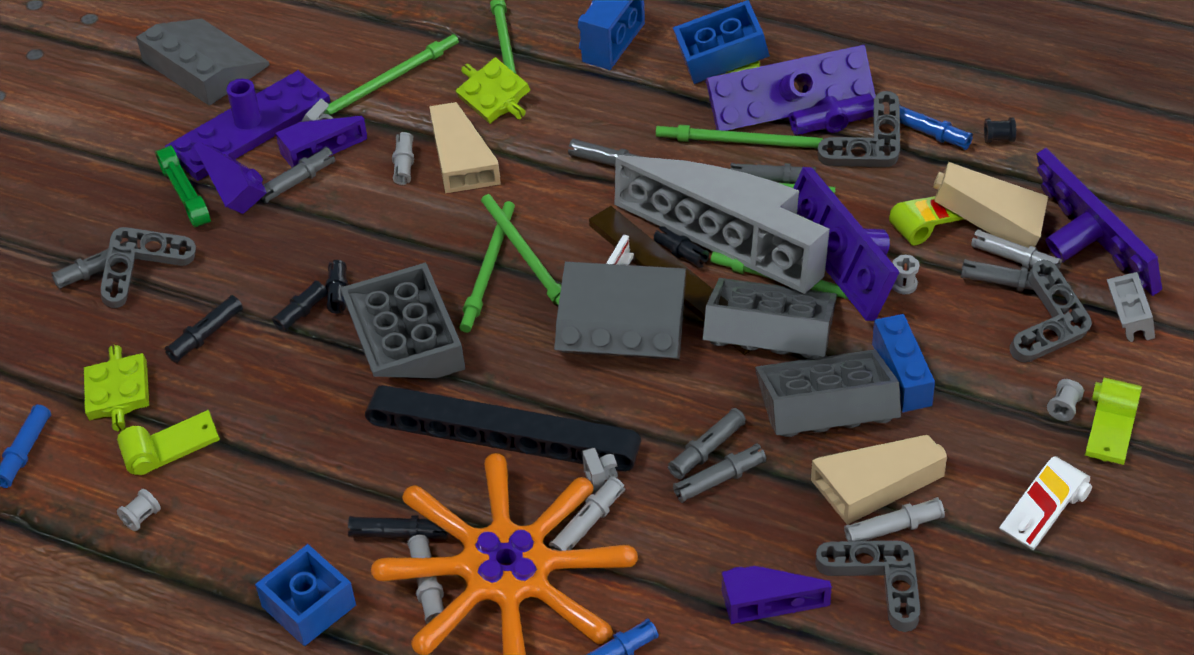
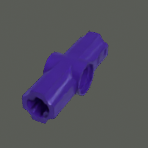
[789,93,874,135]

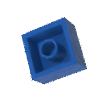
[255,544,356,646]

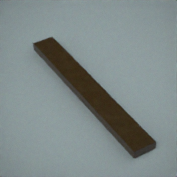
[589,206,752,355]

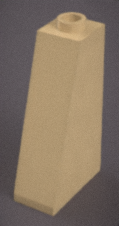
[429,102,501,193]
[933,162,1048,248]
[811,435,947,525]

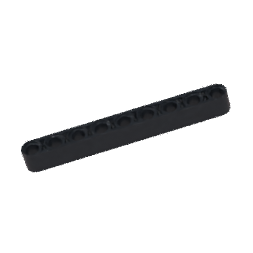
[365,385,642,471]

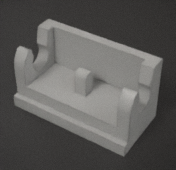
[1107,272,1155,342]

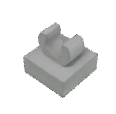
[301,99,334,122]
[582,448,618,495]

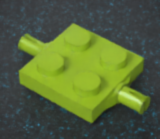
[455,57,530,124]
[84,345,149,431]

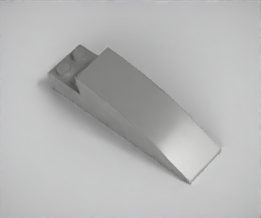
[614,155,830,294]

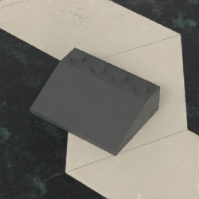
[136,18,270,106]
[554,261,686,360]
[340,262,465,378]
[703,278,837,359]
[755,349,901,437]

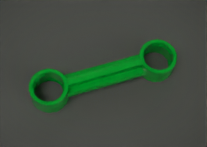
[155,145,211,228]

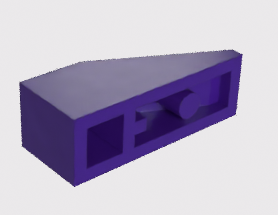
[276,116,368,167]
[194,141,267,214]
[722,566,832,624]

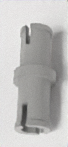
[392,132,414,185]

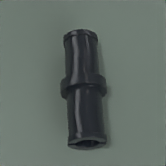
[654,226,709,268]
[325,260,349,314]
[272,280,328,332]

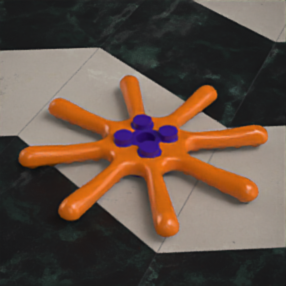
[371,453,638,655]

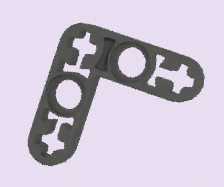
[817,91,900,167]
[101,227,196,308]
[1010,260,1092,363]
[815,541,920,632]

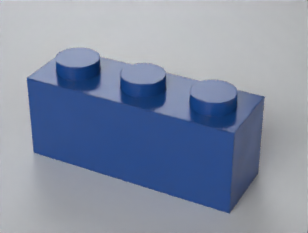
[872,314,935,412]

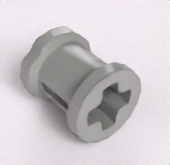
[892,255,920,294]
[1047,379,1084,421]
[117,489,161,531]

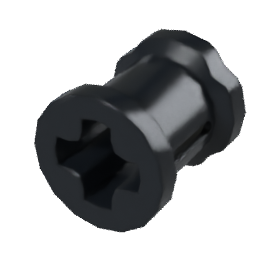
[984,117,1016,143]

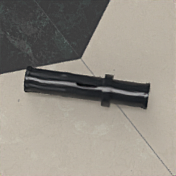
[164,295,243,363]
[348,515,448,540]

